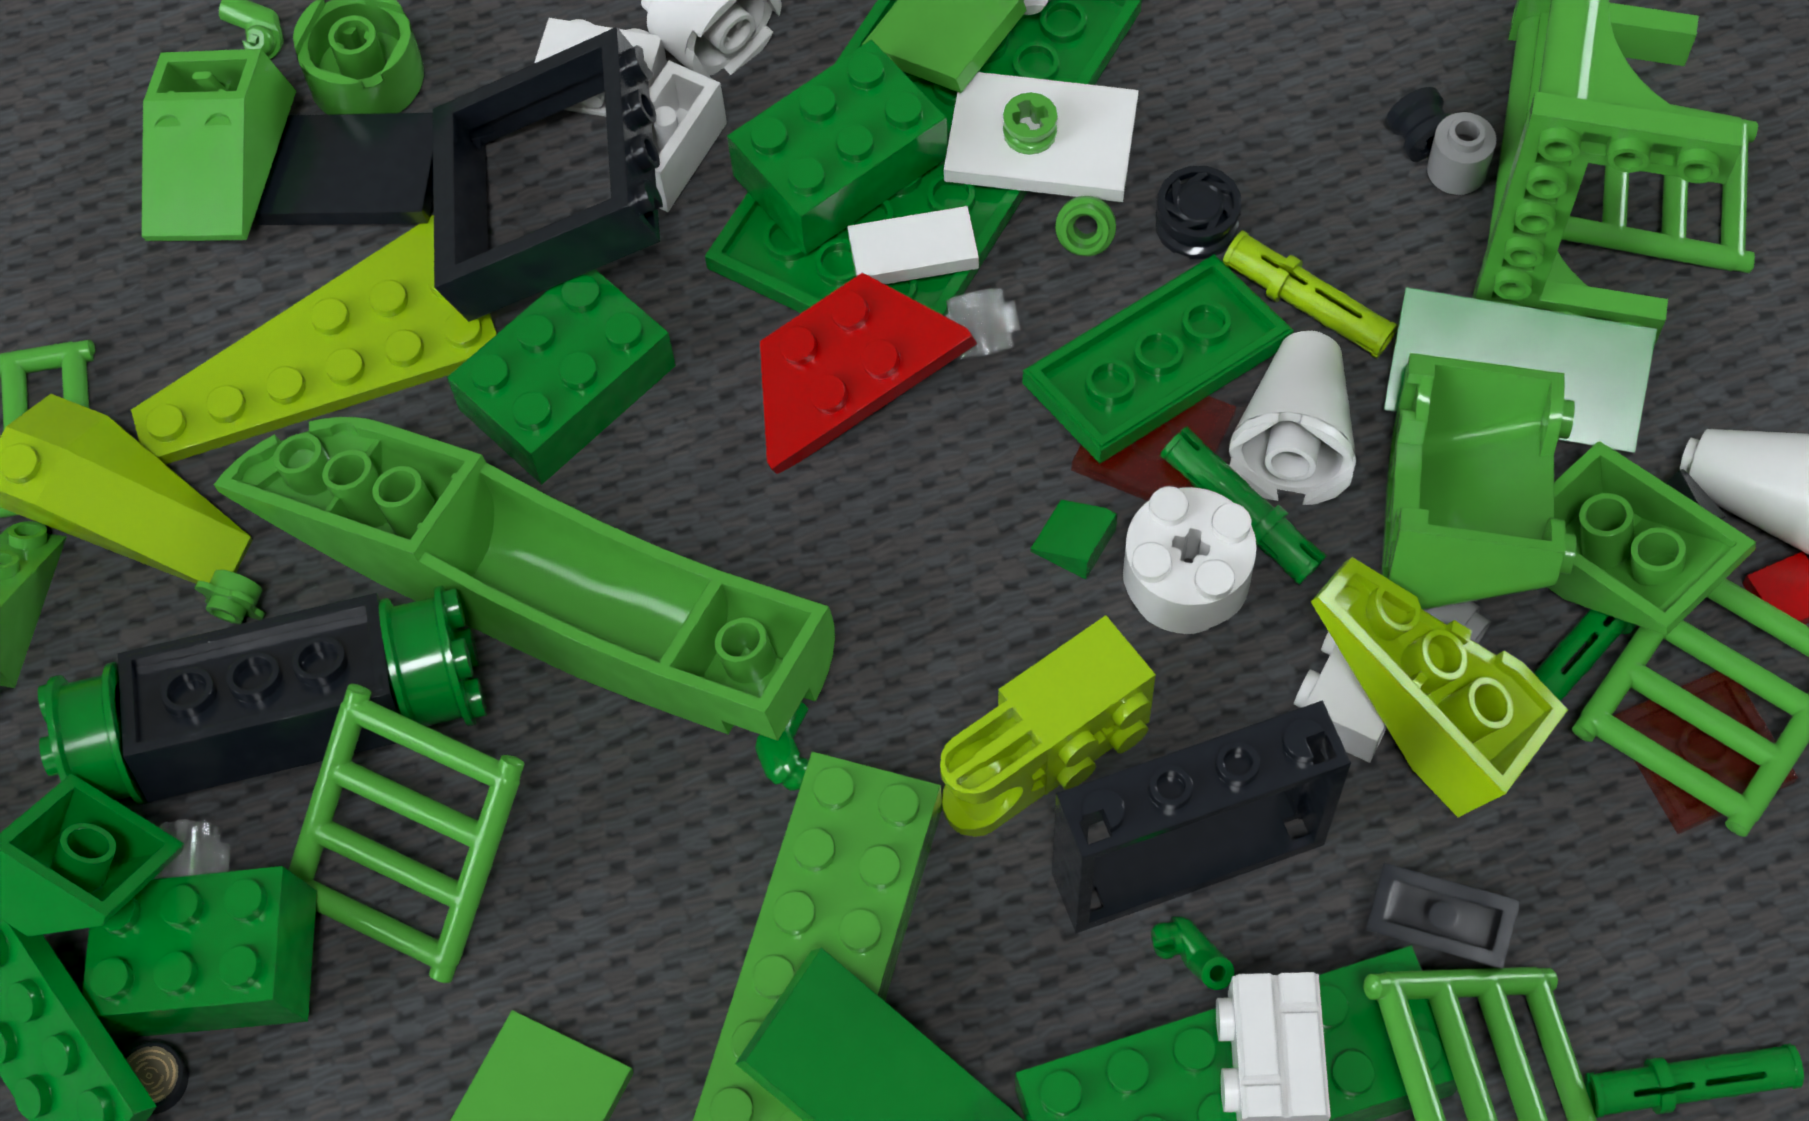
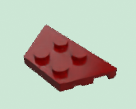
[760,273,978,474]

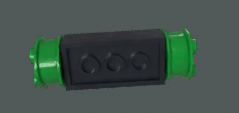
[38,585,487,805]

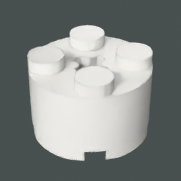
[641,0,782,79]
[1123,486,1256,634]

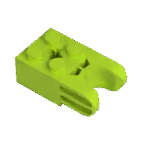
[940,615,1156,837]

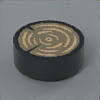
[124,1042,189,1114]

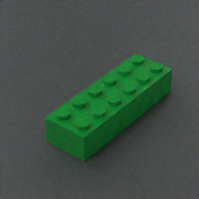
[1015,945,1457,1121]

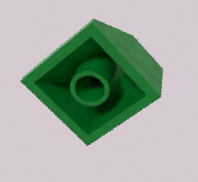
[0,773,185,937]

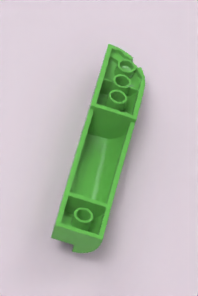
[213,417,835,741]

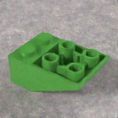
[142,49,296,241]

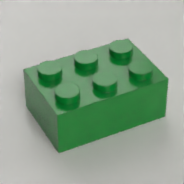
[727,39,947,255]
[447,269,676,485]
[82,866,317,1037]

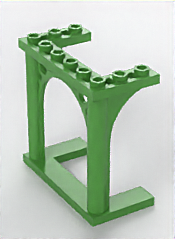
[1472,0,1745,346]

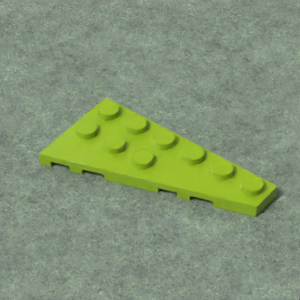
[131,215,496,465]

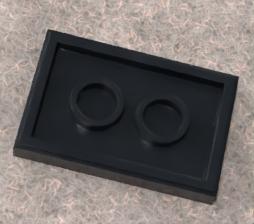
[254,113,433,225]

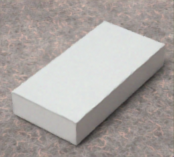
[848,206,979,284]

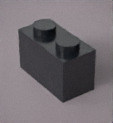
[1366,863,1521,969]

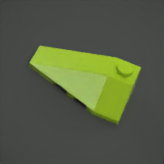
[0,394,253,584]
[1311,557,1568,817]

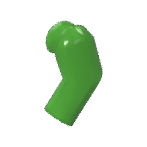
[219,0,284,59]

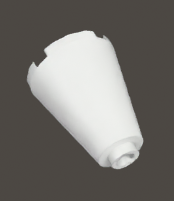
[1229,331,1356,505]
[1680,429,1809,555]

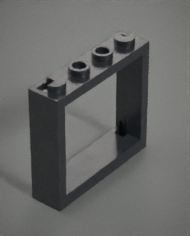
[433,27,663,322]
[1052,700,1351,933]

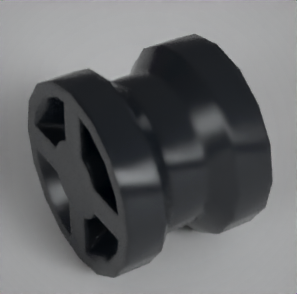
[1386,87,1451,162]

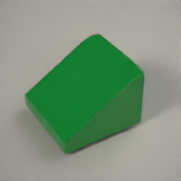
[1030,499,1117,580]

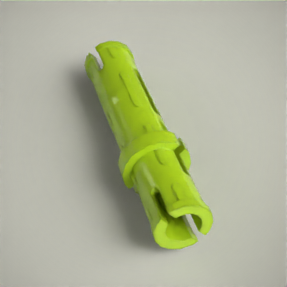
[1223,231,1398,359]

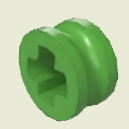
[1003,92,1058,155]

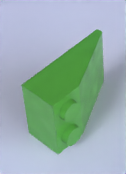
[1547,441,1756,635]

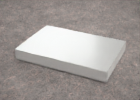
[944,72,1138,202]

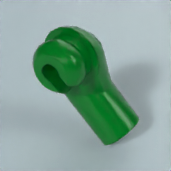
[755,702,809,791]
[1151,916,1234,990]

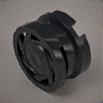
[1155,166,1242,259]

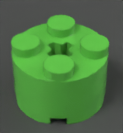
[293,0,424,115]

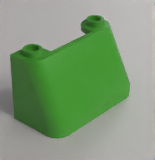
[1382,353,1576,610]

